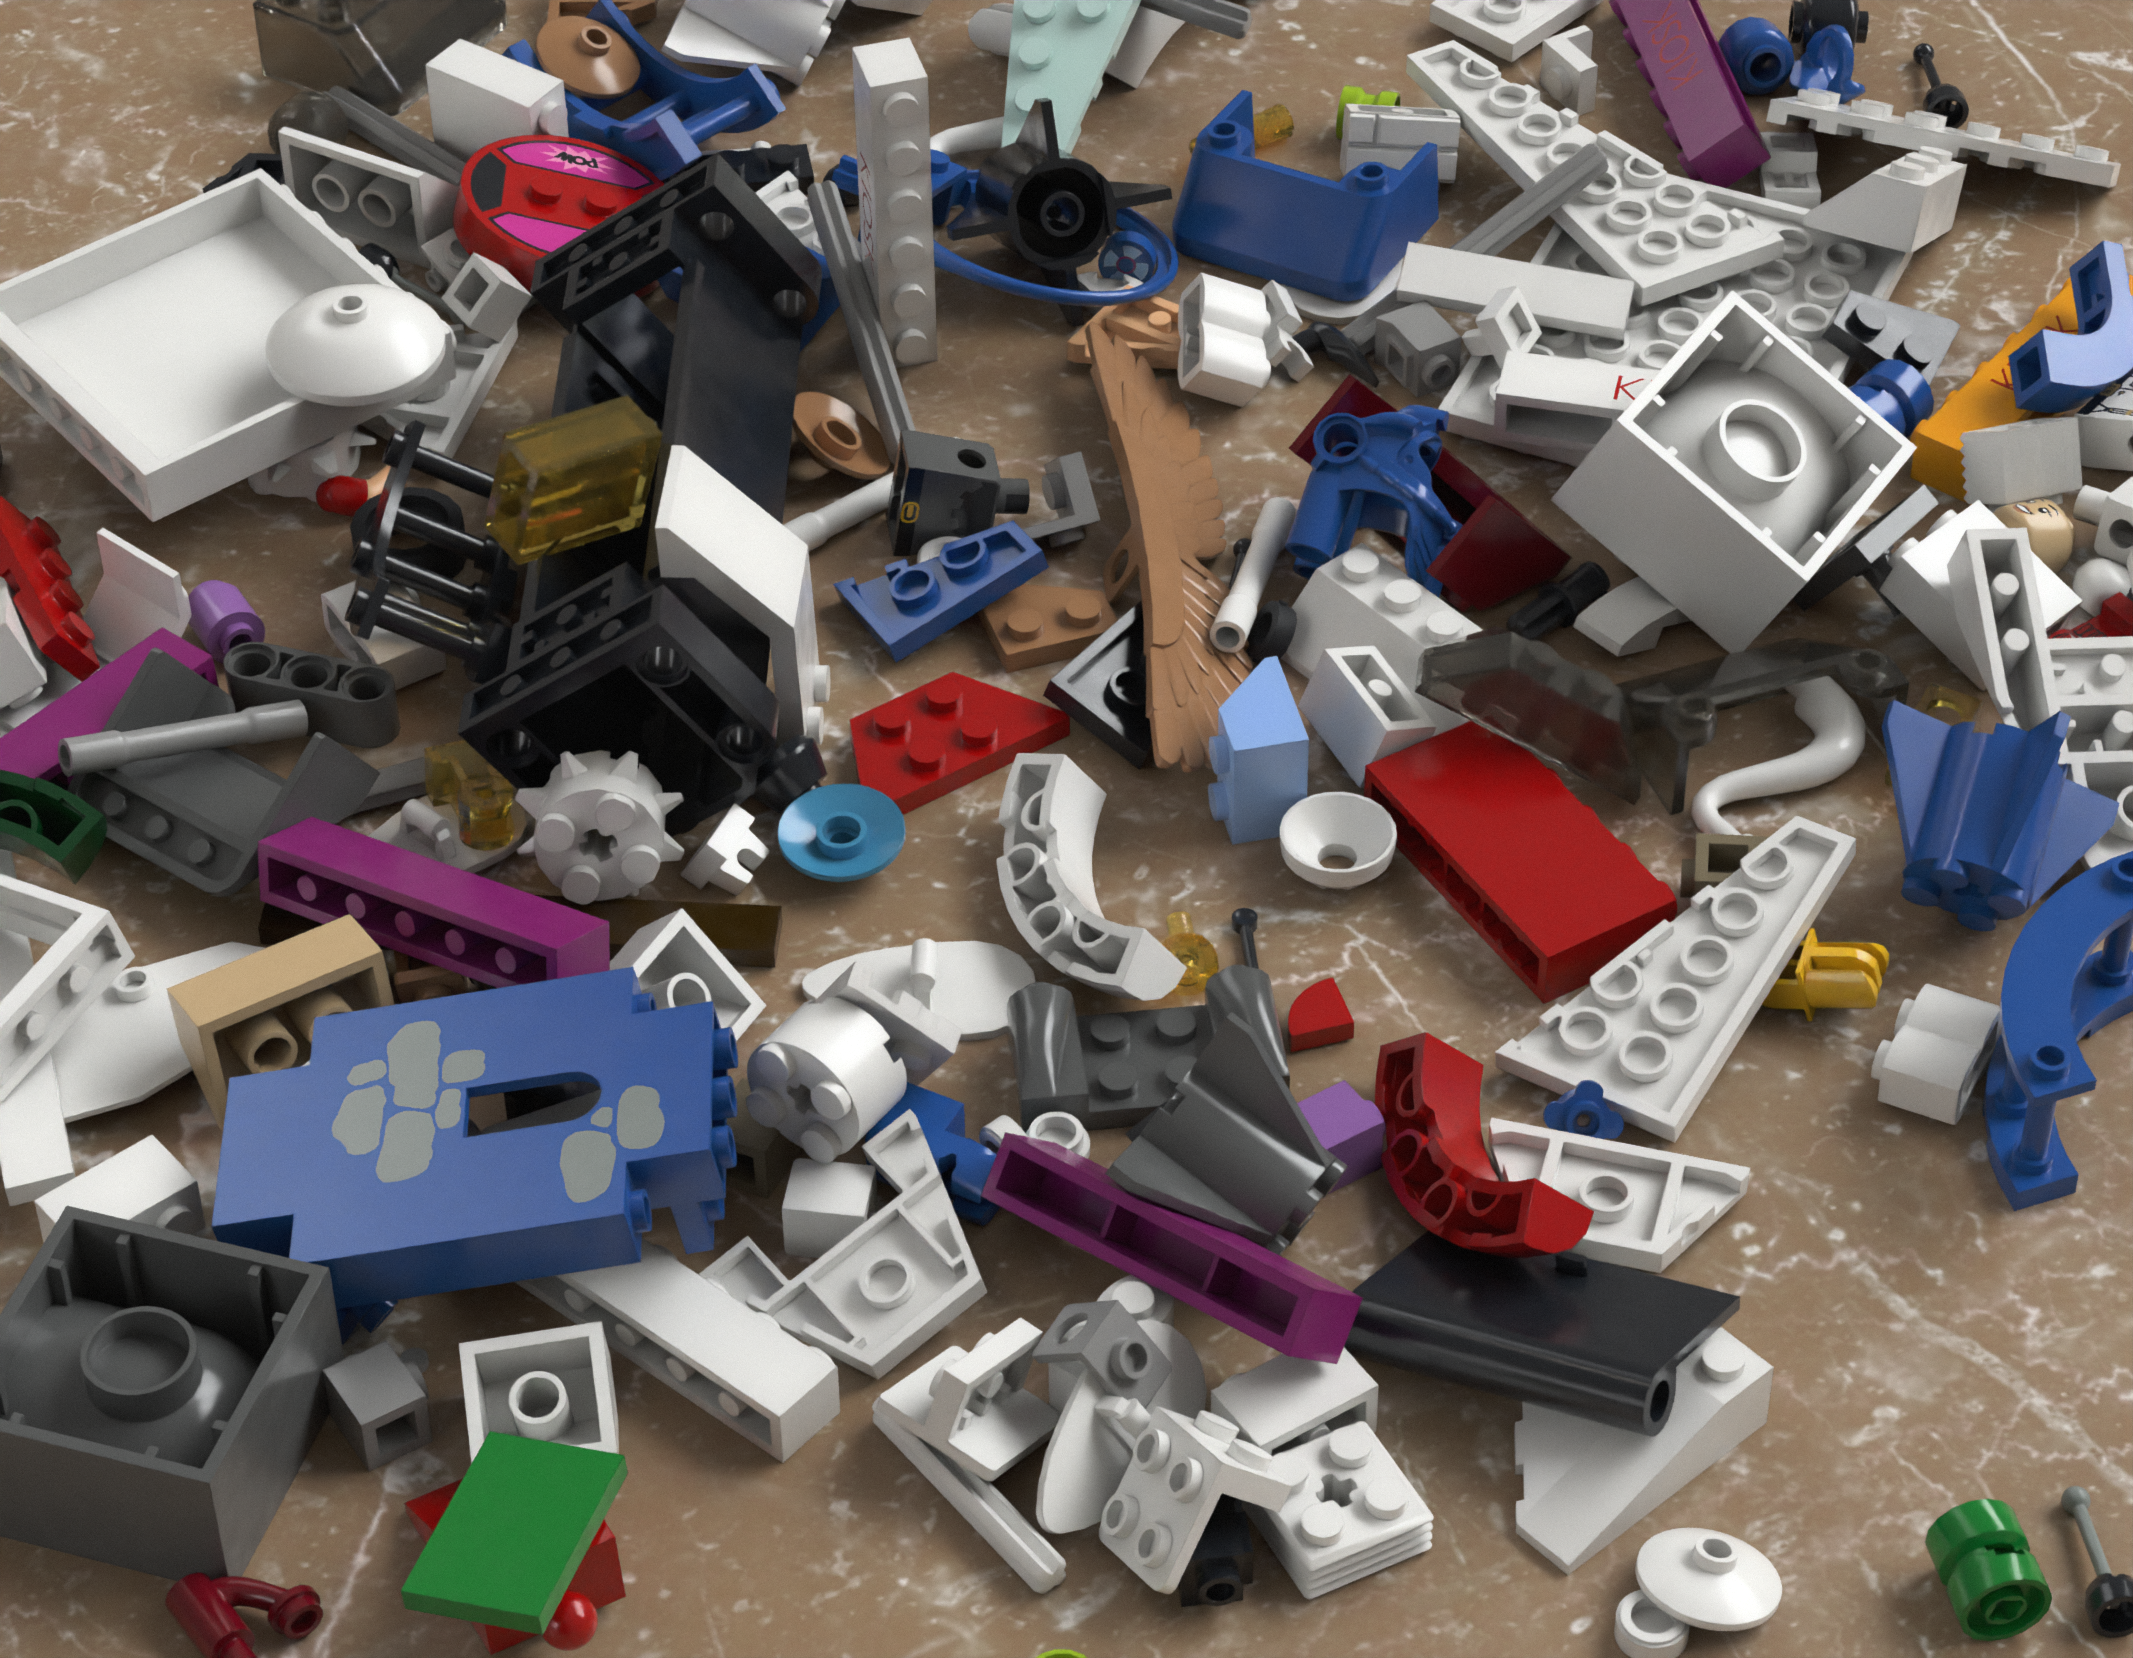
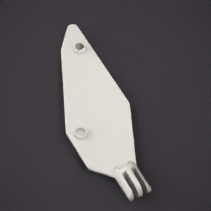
[51,941,389,1123]

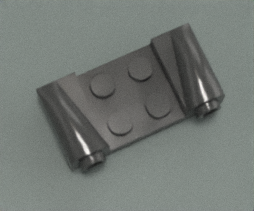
[1007,965,1290,1133]

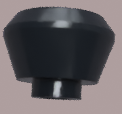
[750,734,828,814]

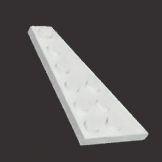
[1766,88,2121,188]
[1495,816,1856,1143]

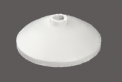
[265,284,446,406]

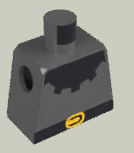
[886,430,1030,556]

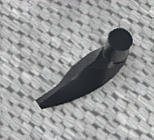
[1292,322,1379,388]

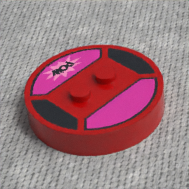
[453,135,664,298]

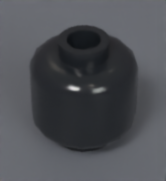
[1788,0,1869,56]

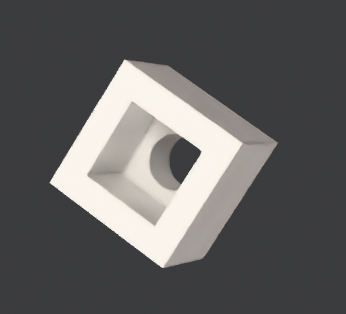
[441,252,532,342]

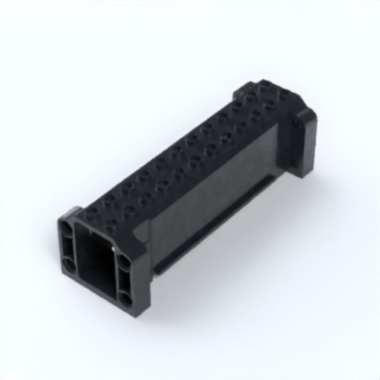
[458,153,822,837]

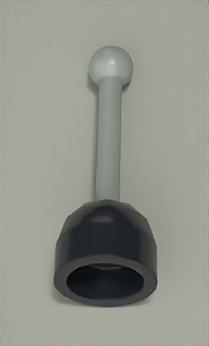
[358,243,466,326]
[2061,1486,2133,1638]

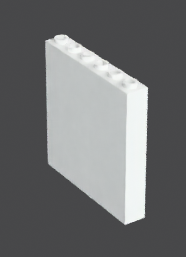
[0,168,457,522]

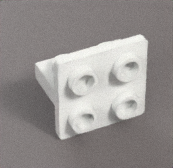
[877,1317,1061,1481]

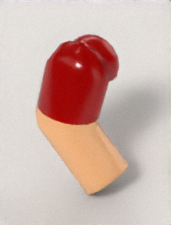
[316,465,407,517]

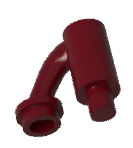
[165,1572,323,1658]

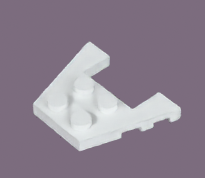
[699,1109,988,1380]

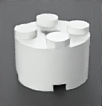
[746,997,907,1164]

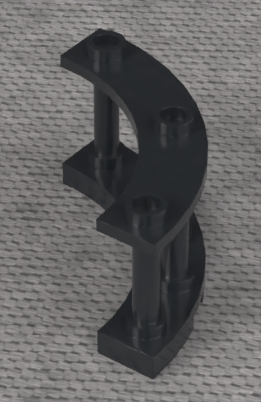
[344,420,543,685]

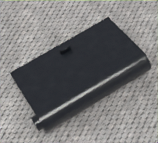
[1344,1230,1740,1437]

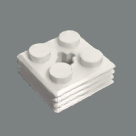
[1242,1421,1434,1599]

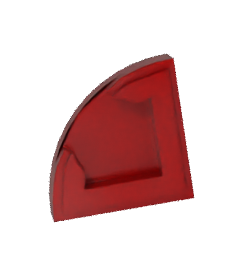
[1288,977,1354,1052]

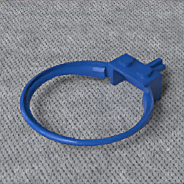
[832,149,1179,306]

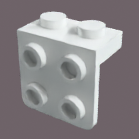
[1099,1406,1292,1594]

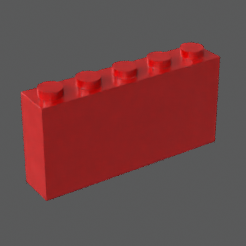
[1364,712,1678,1004]

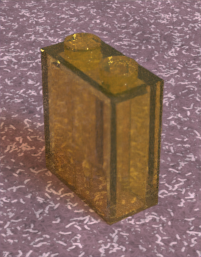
[484,395,663,565]

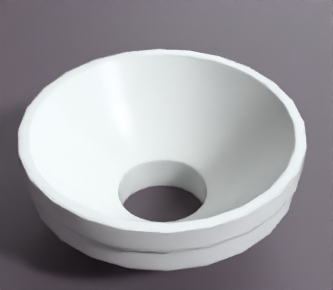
[1279,792,1397,890]

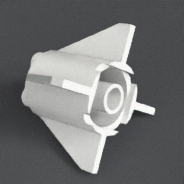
[661,0,845,87]

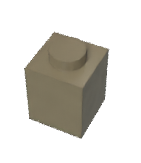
[726,1078,803,1199]

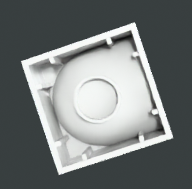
[1551,290,1917,659]

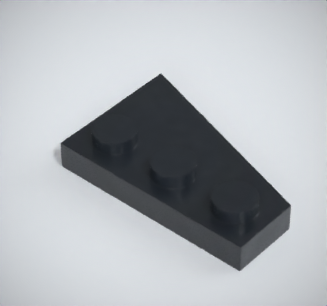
[1043,600,1152,770]

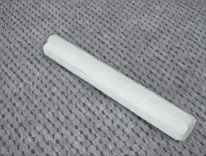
[872,1397,1066,1594]

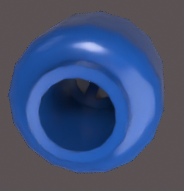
[1718,17,1794,95]

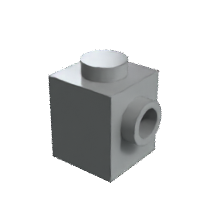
[323,1340,433,1471]

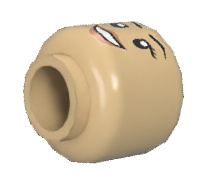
[1993,498,2075,574]

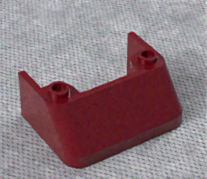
[1289,374,1572,613]

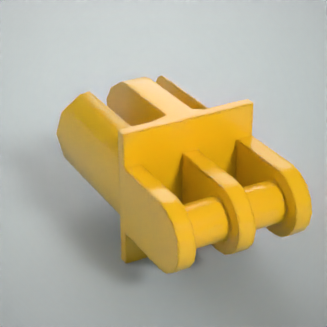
[1762,928,1889,1021]

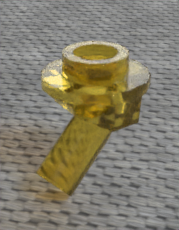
[1161,911,1219,996]

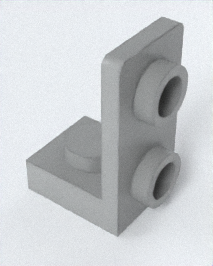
[1022,451,1100,548]

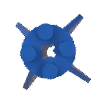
[1882,700,2119,931]

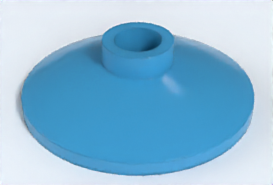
[778,784,906,882]

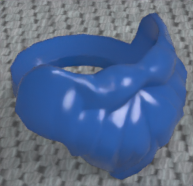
[1789,24,1865,105]

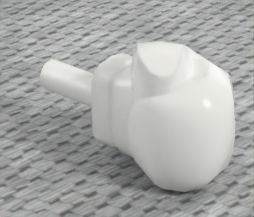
[2072,558,2131,617]

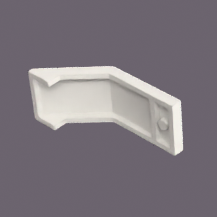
[655,445,831,745]

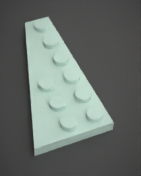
[1001,0,1141,154]

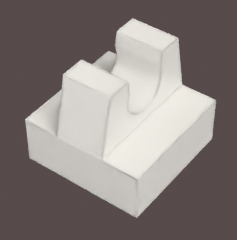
[1462,286,1542,369]
[680,803,770,896]

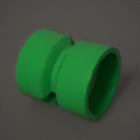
[1925,1499,2052,1641]

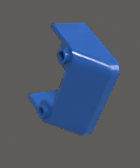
[1172,90,1439,301]

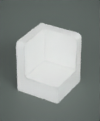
[782,1158,878,1258]

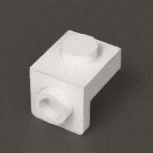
[1540,25,1598,116]

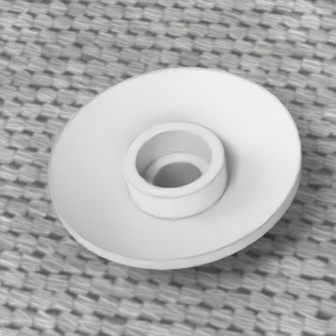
[1635,1528,1782,1631]

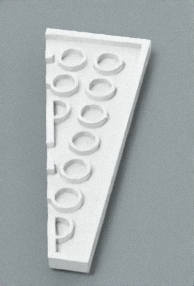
[1406,40,1785,307]

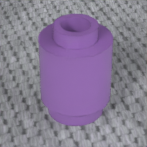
[188,580,265,663]

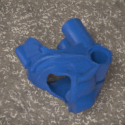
[1285,405,1463,598]

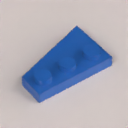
[833,520,1049,663]

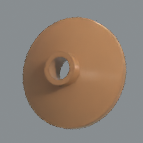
[535,16,640,99]
[792,391,891,480]

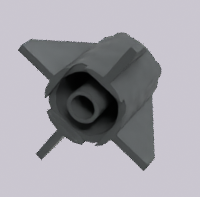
[1105,1012,1348,1256]

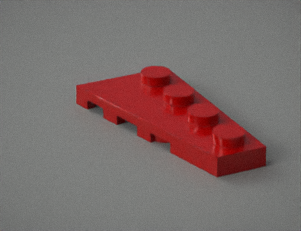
[0,496,100,682]

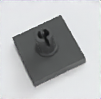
[1793,485,1939,617]

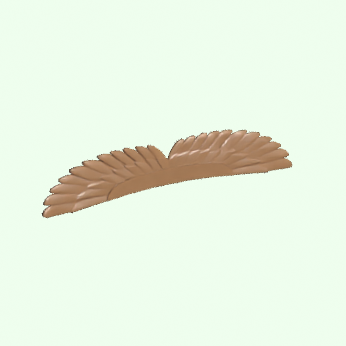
[1085,321,1252,773]

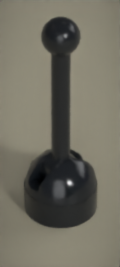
[1913,43,1969,129]

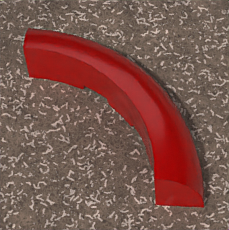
[1375,1032,1594,1258]

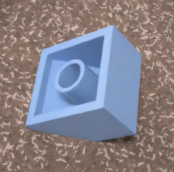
[1208,656,1309,845]

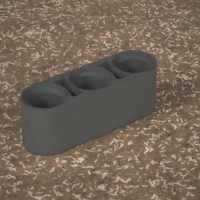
[223,642,401,748]

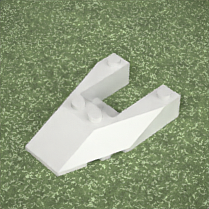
[1947,528,2133,871]

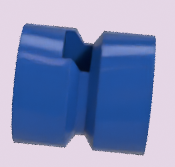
[1848,359,1934,438]

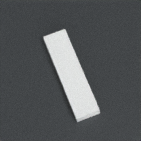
[1397,242,1635,340]

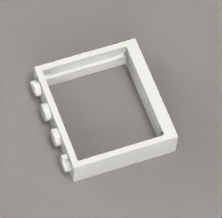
[0,874,135,1104]

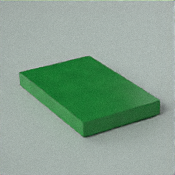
[401,1431,628,1635]

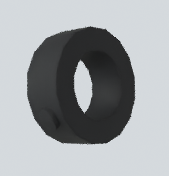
[1246,600,1297,664]

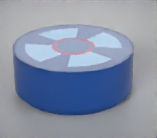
[1098,231,1157,283]

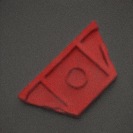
[849,672,1070,815]

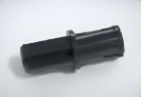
[1506,561,1610,646]

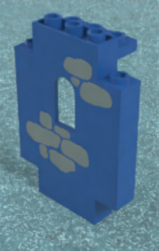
[211,967,738,1309]

